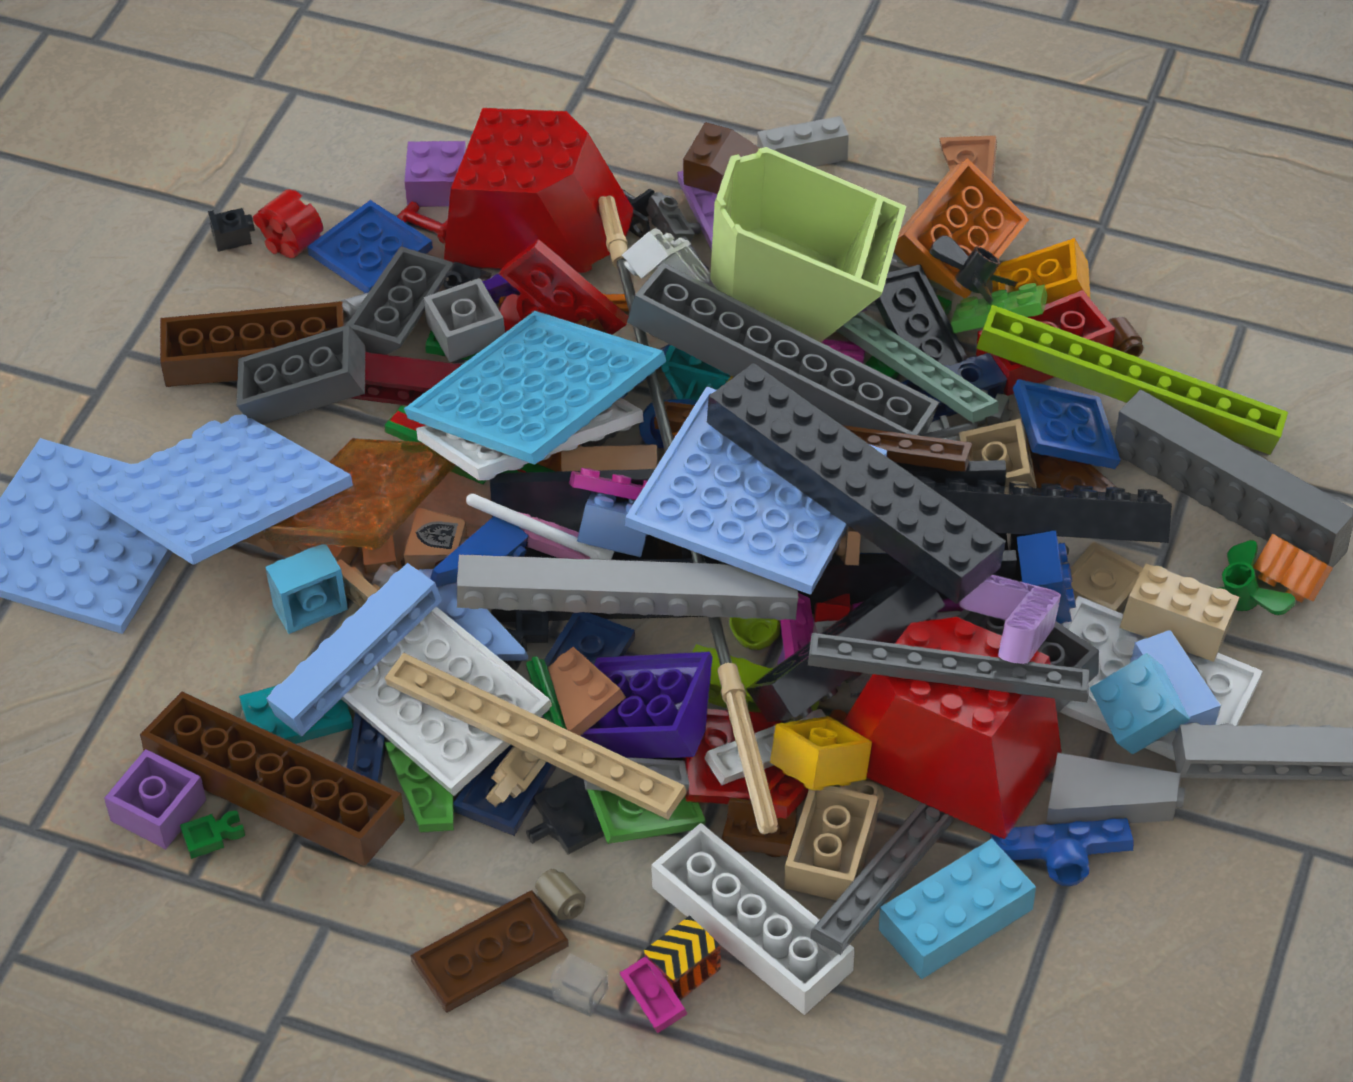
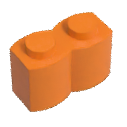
[1253,534,1333,603]

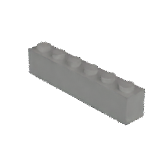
[1172,723,1353,780]

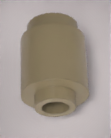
[535,869,586,920]

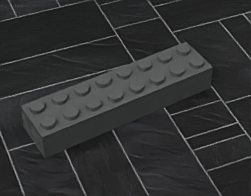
[1115,389,1353,567]

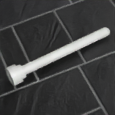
[466,494,614,560]

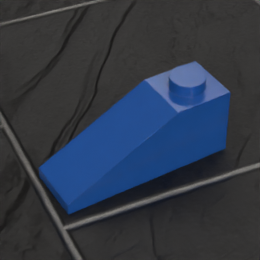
[430,516,529,587]

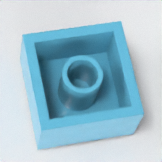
[265,543,348,634]
[1090,653,1190,755]

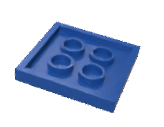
[307,200,433,293]
[1013,379,1121,469]

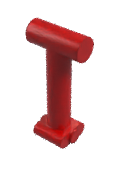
[396,201,448,244]

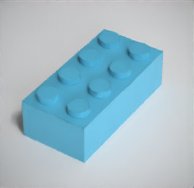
[879,839,1036,979]

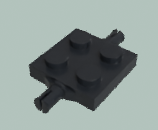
[526,775,605,855]

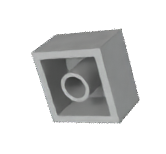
[424,278,505,362]

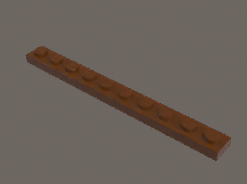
[654,401,972,472]

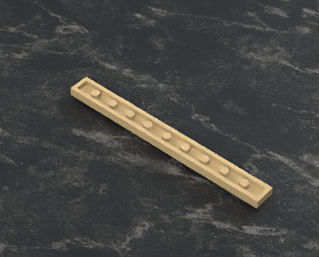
[385,653,687,819]

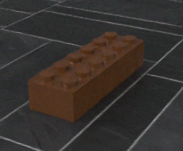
[160,301,346,387]

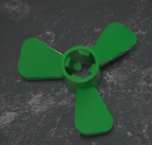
[1219,540,1296,615]

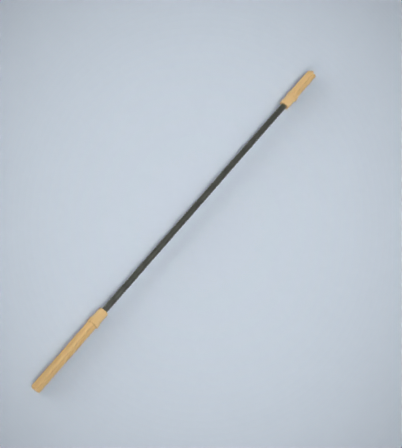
[598,195,778,835]

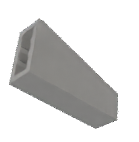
[1046,753,1185,825]

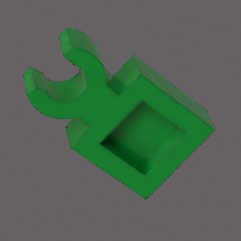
[180,810,245,859]

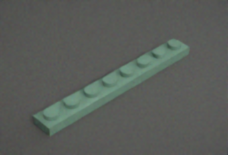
[836,311,998,423]

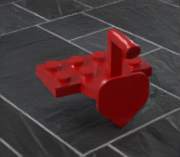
[499,239,629,335]

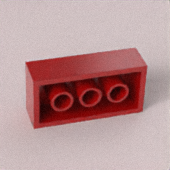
[976,290,1115,396]

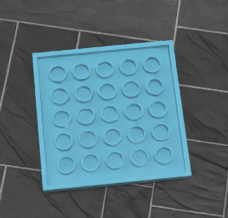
[404,311,666,465]

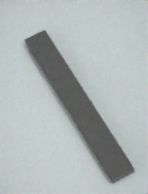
[808,633,1089,703]
[810,802,955,955]

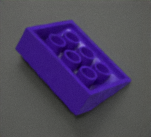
[581,652,712,759]

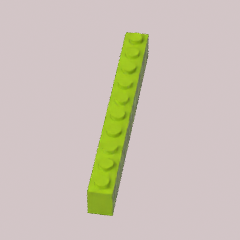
[976,305,1288,455]

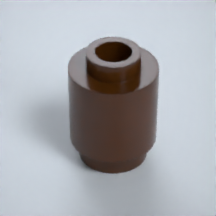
[1108,317,1144,357]

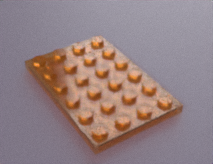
[264,438,456,550]

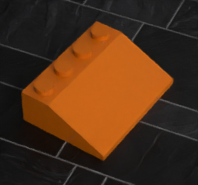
[894,158,1029,298]

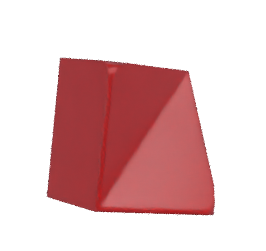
[814,594,850,624]

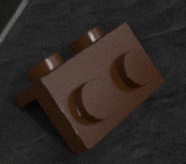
[722,798,797,857]

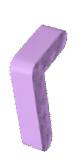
[959,575,1061,664]

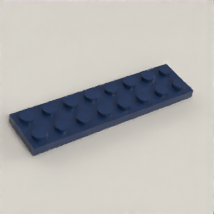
[453,612,635,836]

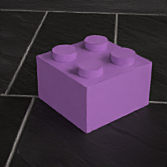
[404,141,466,207]
[104,749,206,849]

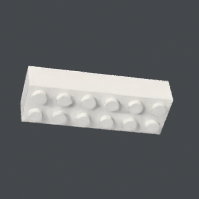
[651,823,854,1015]

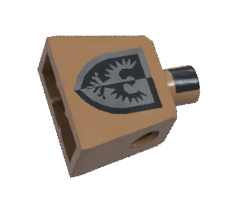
[404,508,468,571]

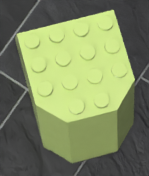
[710,147,907,342]

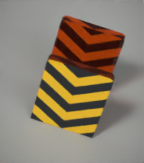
[644,915,721,1000]

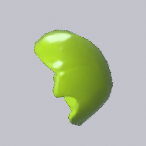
[729,617,781,650]

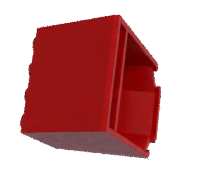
[444,108,634,273]
[842,617,1062,839]

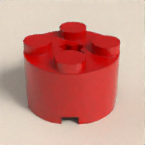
[253,189,323,258]

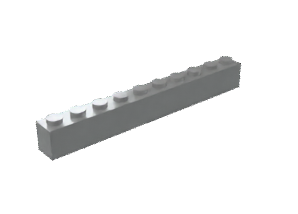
[457,555,798,620]

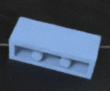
[1130,630,1221,732]

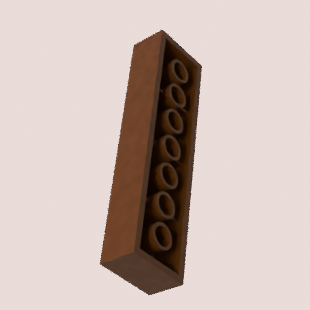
[140,691,405,866]

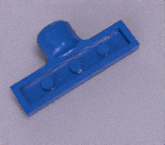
[990,818,1134,886]

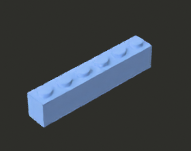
[266,563,442,736]

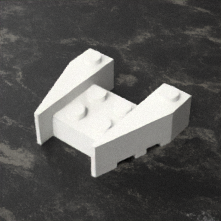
[622,228,716,289]

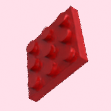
[682,709,781,804]

